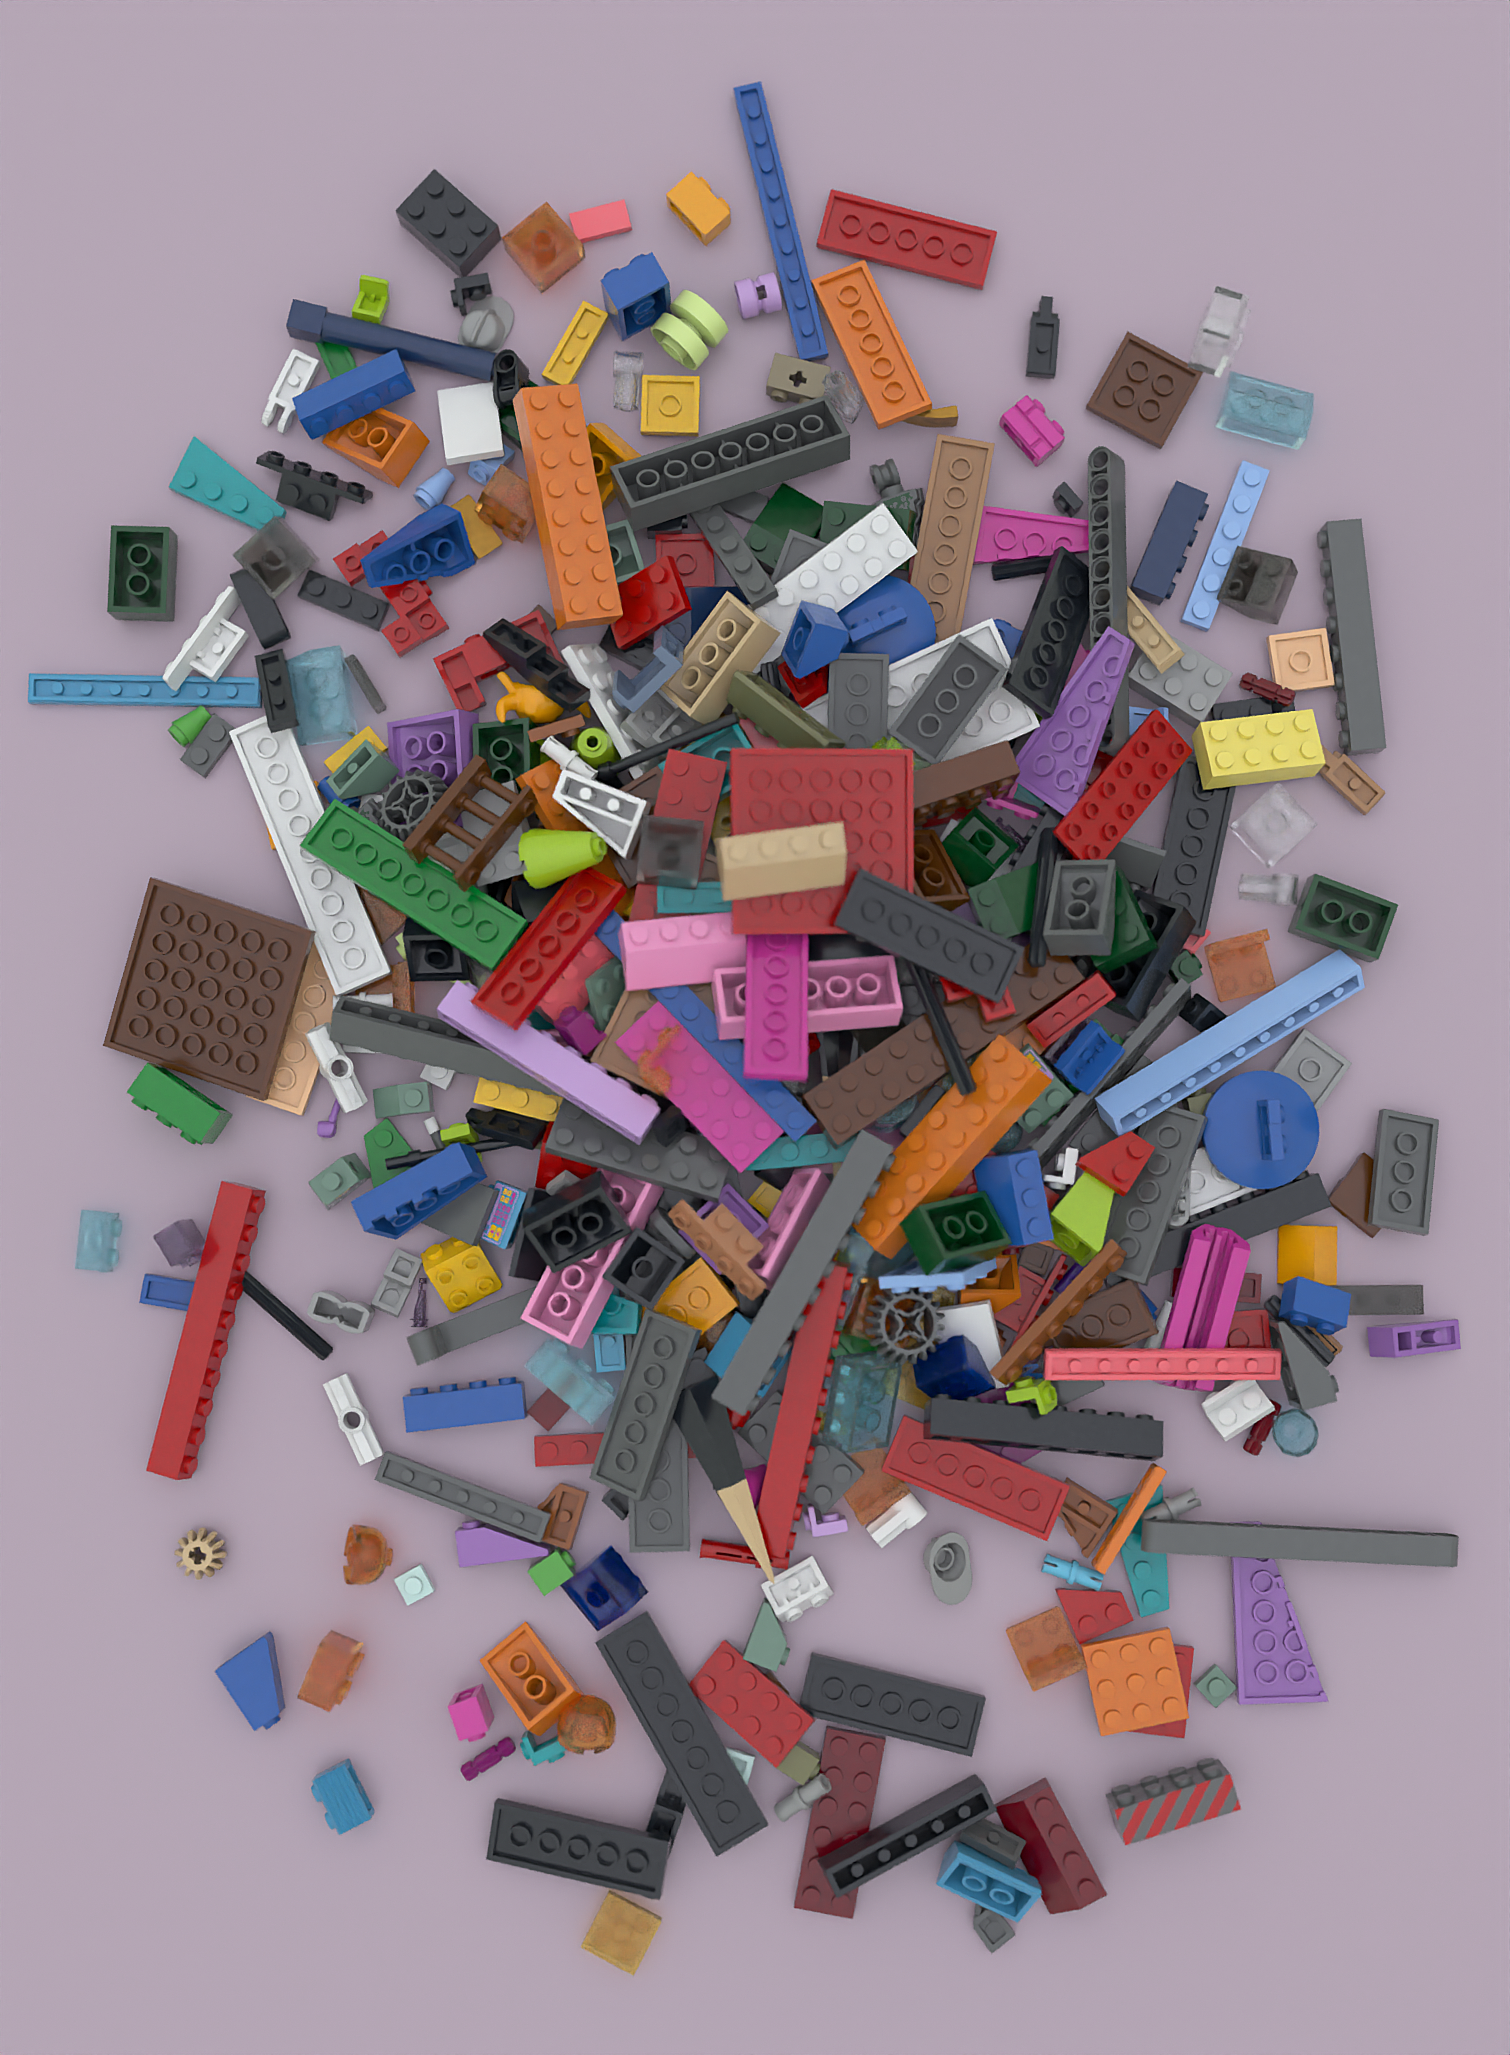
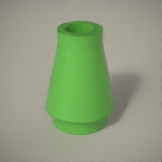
[168,705,212,747]

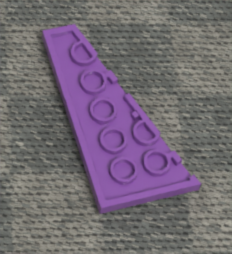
[1015,626,1135,816]
[1230,1521,1329,1705]

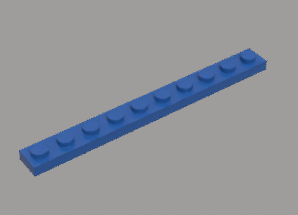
[733,81,828,362]
[594,910,817,1142]

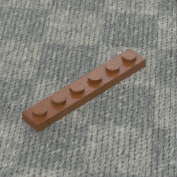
[989,1239,1128,1385]

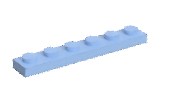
[1180,460,1270,632]

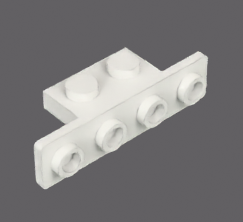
[162,586,249,691]

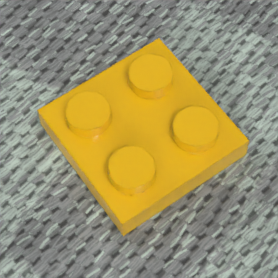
[641,375,700,436]

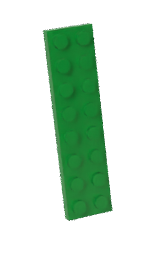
[300,799,528,972]

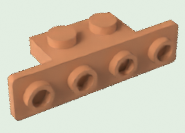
[668,1200,767,1301]

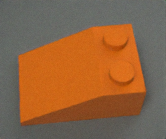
[322,408,430,488]
[479,1621,586,1737]

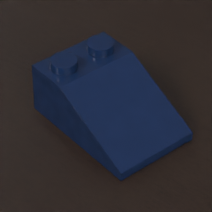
[664,586,748,647]

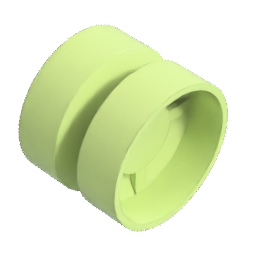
[650,290,729,370]

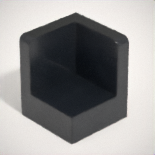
[601,1488,629,1521]

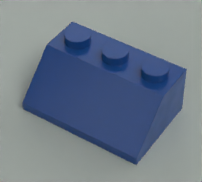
[973,1148,1054,1246]

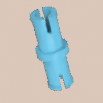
[1041,1554,1104,1591]

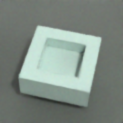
[394,1563,435,1606]
[726,1747,755,1785]

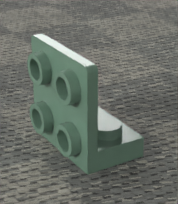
[582,956,626,1031]

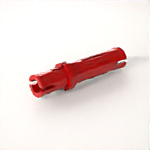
[700,1538,790,1570]

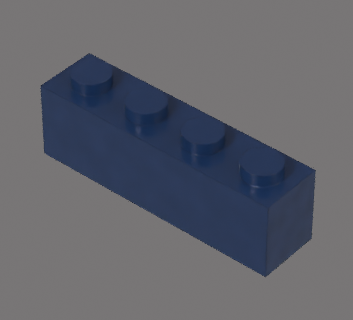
[1130,480,1209,606]

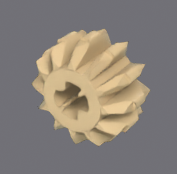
[174,1527,227,1580]

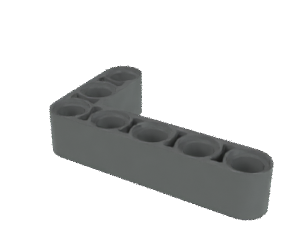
[406,1286,537,1366]

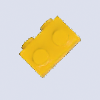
[420,1237,502,1313]

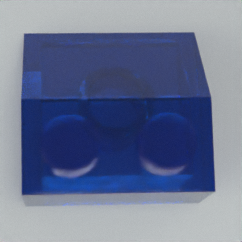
[912,1335,996,1401]
[560,1545,648,1632]

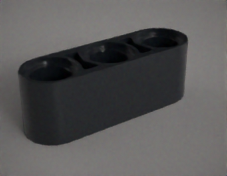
[230,562,291,650]

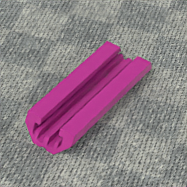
[1152,1224,1251,1392]

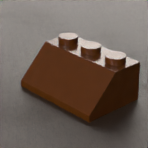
[913,829,971,912]

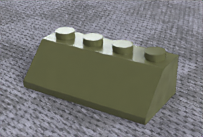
[726,670,846,749]

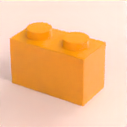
[666,171,731,246]

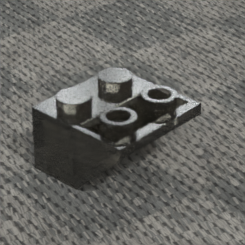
[1217,546,1298,625]

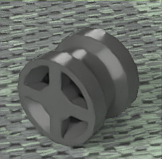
[869,458,901,494]

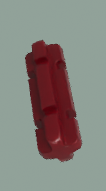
[1239,672,1296,707]
[1243,1399,1282,1456]

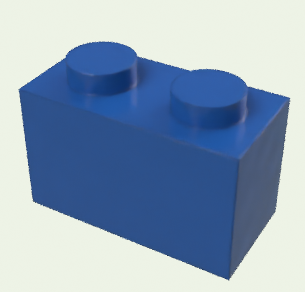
[1279,1276,1351,1335]

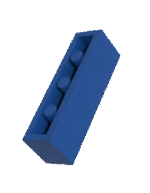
[292,349,416,440]
[403,1377,528,1433]

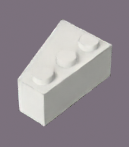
[552,769,652,860]

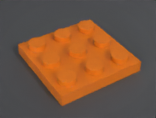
[1081,1627,1189,1737]

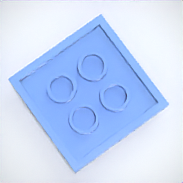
[879,1257,997,1293]

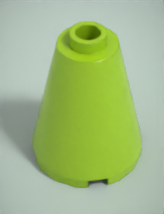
[569,726,622,776]
[519,829,607,889]

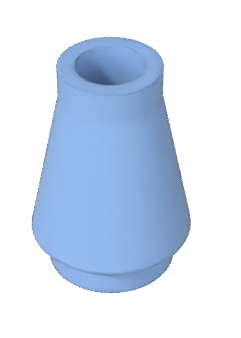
[413,468,455,510]

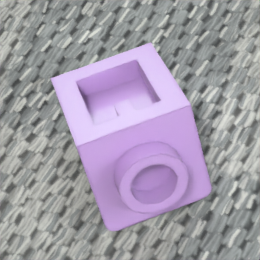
[803,1503,848,1538]

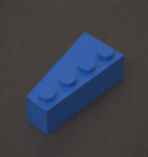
[351,1142,488,1240]

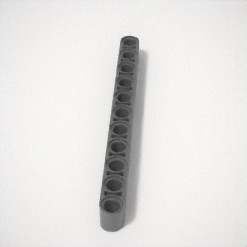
[1088,446,1130,757]
[1141,1519,1459,1567]

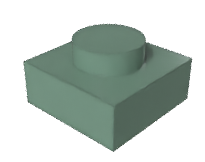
[1193,1663,1237,1708]

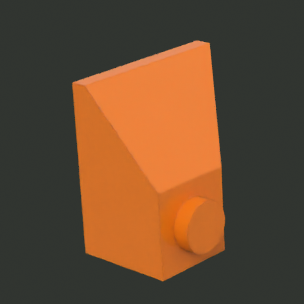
[957,1252,1021,1315]

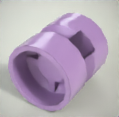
[734,272,782,319]

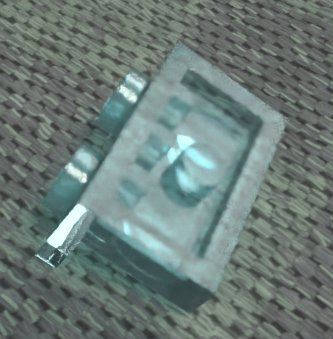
[75,1210,122,1272]

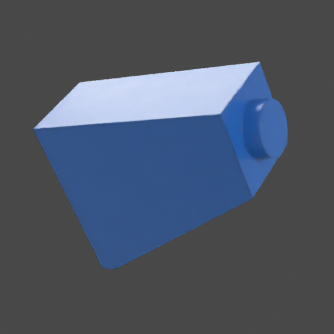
[215,1631,285,1731]

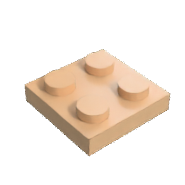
[1266,628,1335,692]

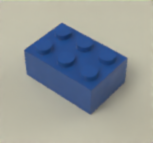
[600,252,672,341]

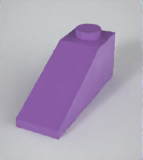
[1367,1319,1461,1358]
[455,1520,551,1568]

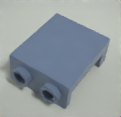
[612,625,684,713]

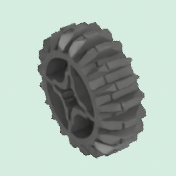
[375,769,448,842]
[864,1287,945,1365]

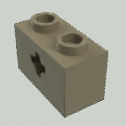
[766,352,831,404]

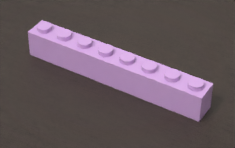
[437,980,660,1145]

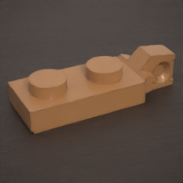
[1319,745,1386,815]

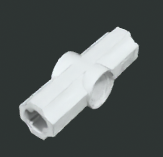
[305,1022,368,1113]
[323,1373,385,1465]

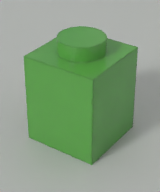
[527,1547,576,1596]

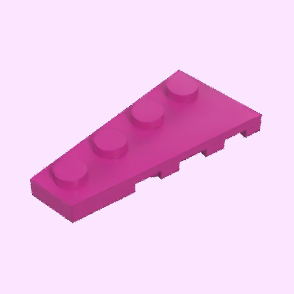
[973,506,1089,565]

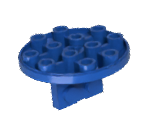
[828,575,936,666]
[1202,1071,1319,1189]

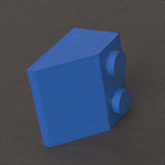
[781,600,849,678]

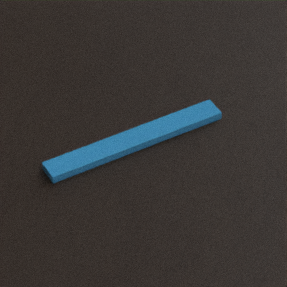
[28,673,262,708]

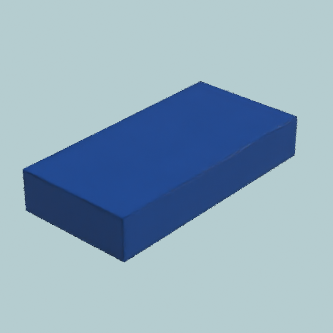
[139,1273,195,1311]

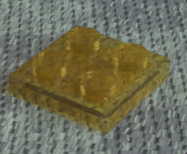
[581,1890,662,1976]

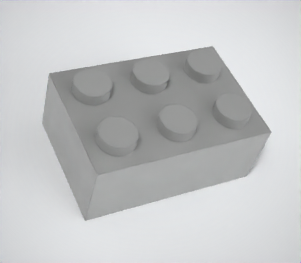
[1128,634,1233,729]

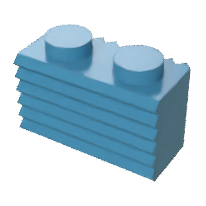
[311,1758,375,1835]

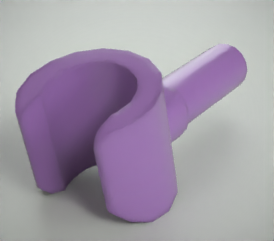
[317,1098,341,1138]

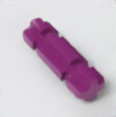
[460,1737,516,1781]

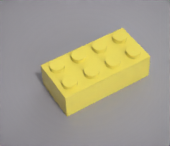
[1191,709,1326,790]

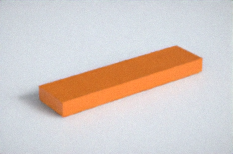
[1091,1463,1167,1575]

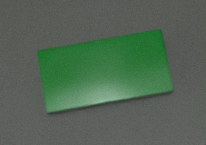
[315,342,357,379]

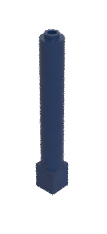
[286,299,497,382]

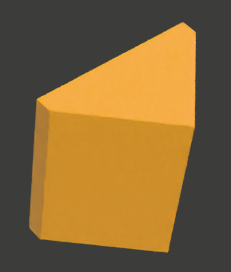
[1277,1225,1337,1285]

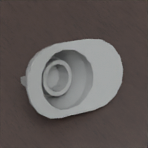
[458,296,514,353]
[923,1532,972,1605]

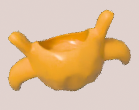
[495,672,591,724]

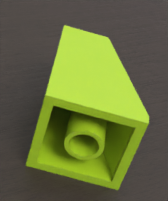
[1049,1171,1114,1267]

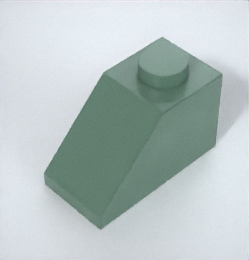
[326,739,400,799]
[373,1082,435,1119]
[743,1597,790,1672]

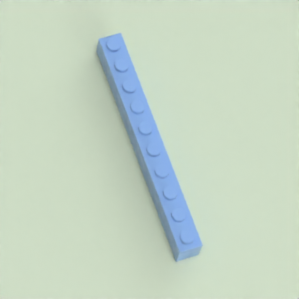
[1095,949,1365,1137]

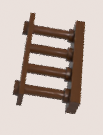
[402,754,538,892]

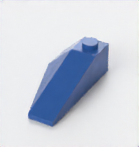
[360,503,476,588]

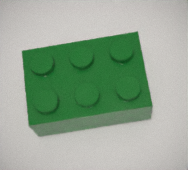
[127,1063,233,1145]

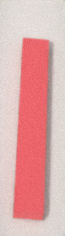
[1043,1348,1282,1380]

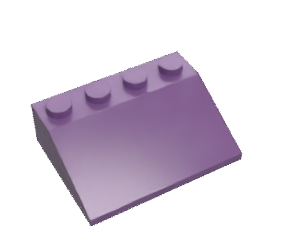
[387,709,479,828]

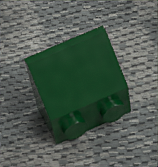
[942,807,1019,888]

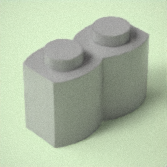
[307,1291,375,1334]

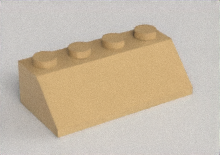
[659,591,781,724]
[715,822,846,901]

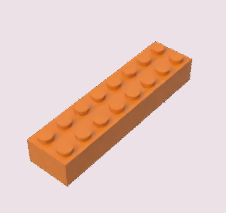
[513,383,623,630]
[852,1034,1053,1260]

